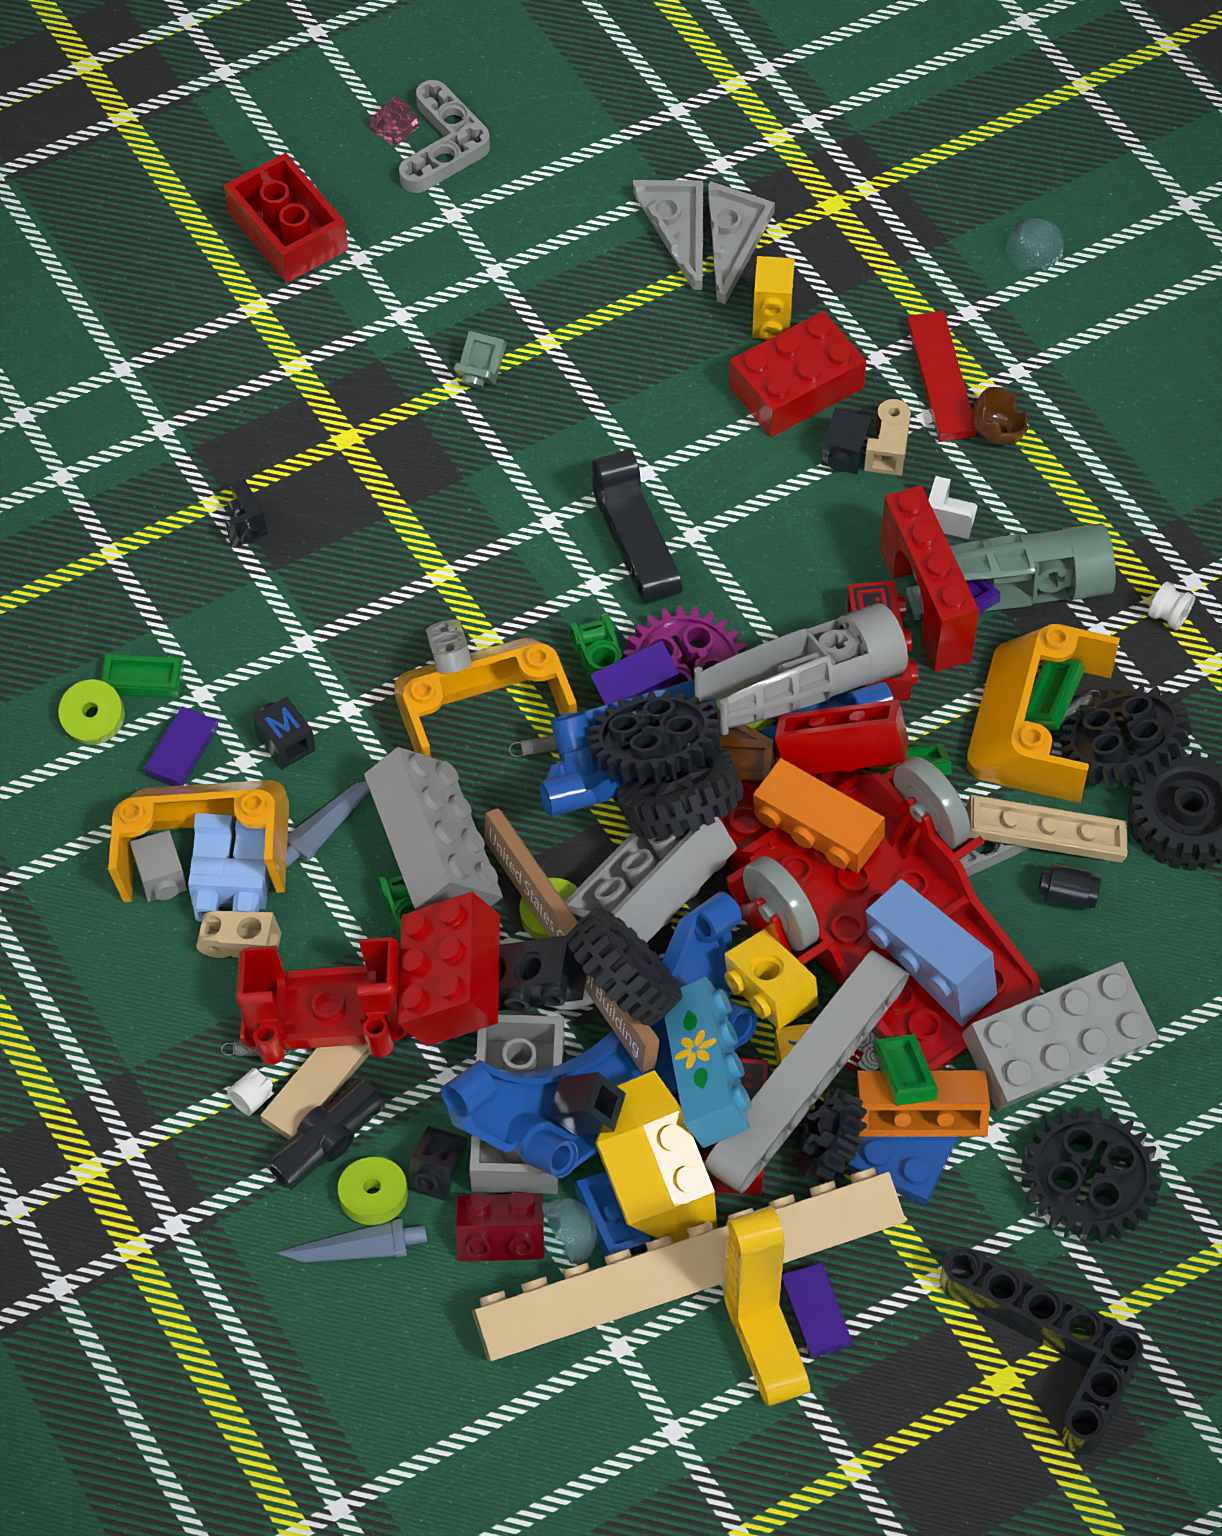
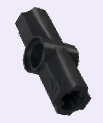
[265,1078,385,1190]

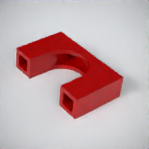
[879,485,979,672]

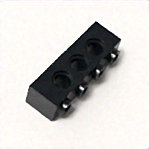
[498,935,587,1011]

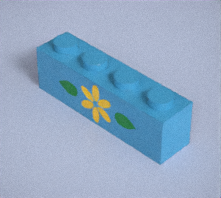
[664,977,751,1148]

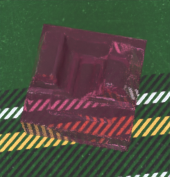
[368,96,420,147]

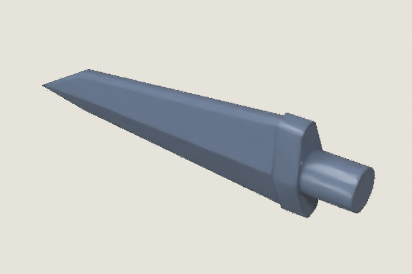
[286,781,370,869]
[277,1218,428,1263]

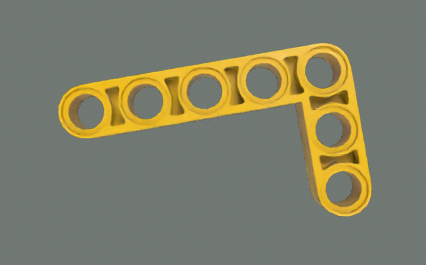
[723,1205,810,1407]

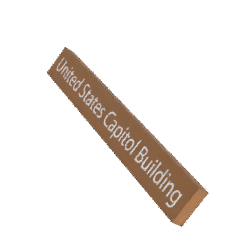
[483,808,660,1073]

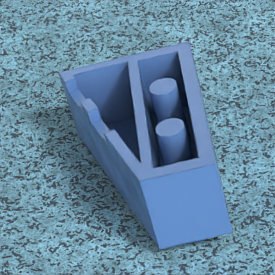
[865,879,997,1027]

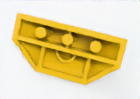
[595,1070,717,1243]

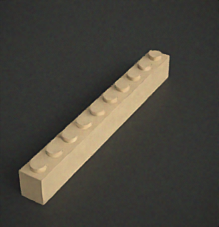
[471,1167,906,1361]

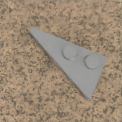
[633,180,703,290]
[708,181,775,304]

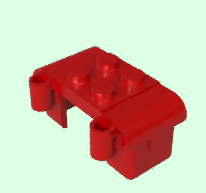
[236,937,408,1065]

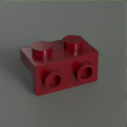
[456,1192,544,1262]

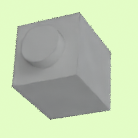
[130,830,187,902]

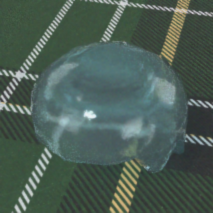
[1004,218,1065,272]
[541,1199,597,1264]

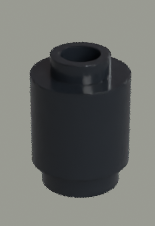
[1038,863,1101,911]

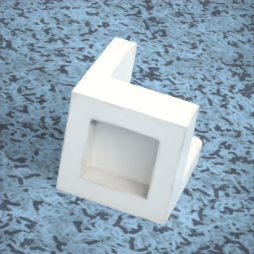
[928,476,977,539]

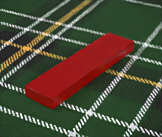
[907,311,977,442]

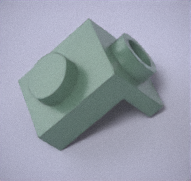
[454,331,507,388]

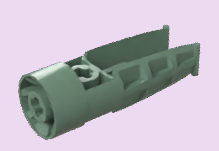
[906,523,1116,620]

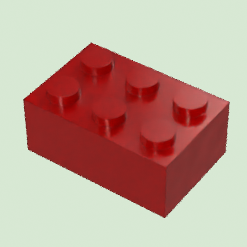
[224,152,348,283]
[729,311,866,438]
[398,891,500,1046]

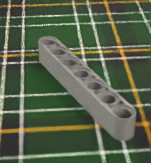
[704,951,909,1194]

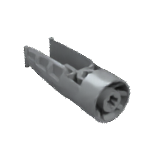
[694,603,908,735]

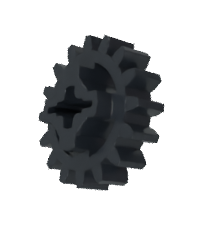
[793,1088,867,1183]

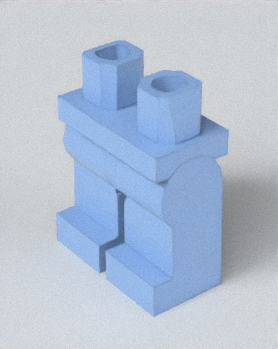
[188,813,270,922]

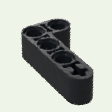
[592,448,683,605]

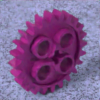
[622,606,747,690]

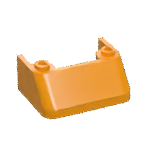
[966,624,1120,804]
[394,638,577,757]
[108,780,289,902]

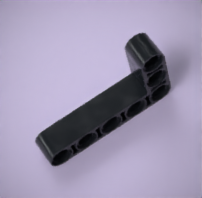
[940,1247,1144,1455]

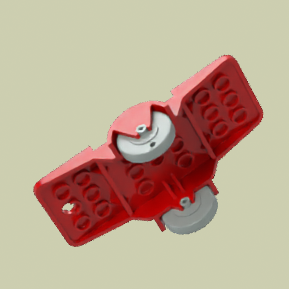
[719,746,1041,1071]

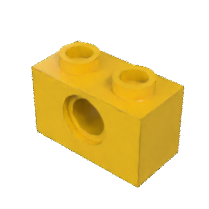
[752,256,795,340]
[724,929,819,1030]

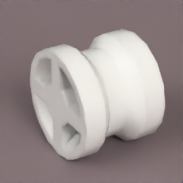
[1148,581,1195,630]

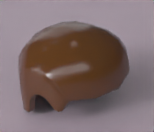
[972,387,1028,445]

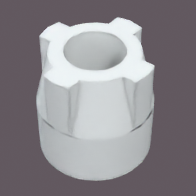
[227,1068,274,1116]

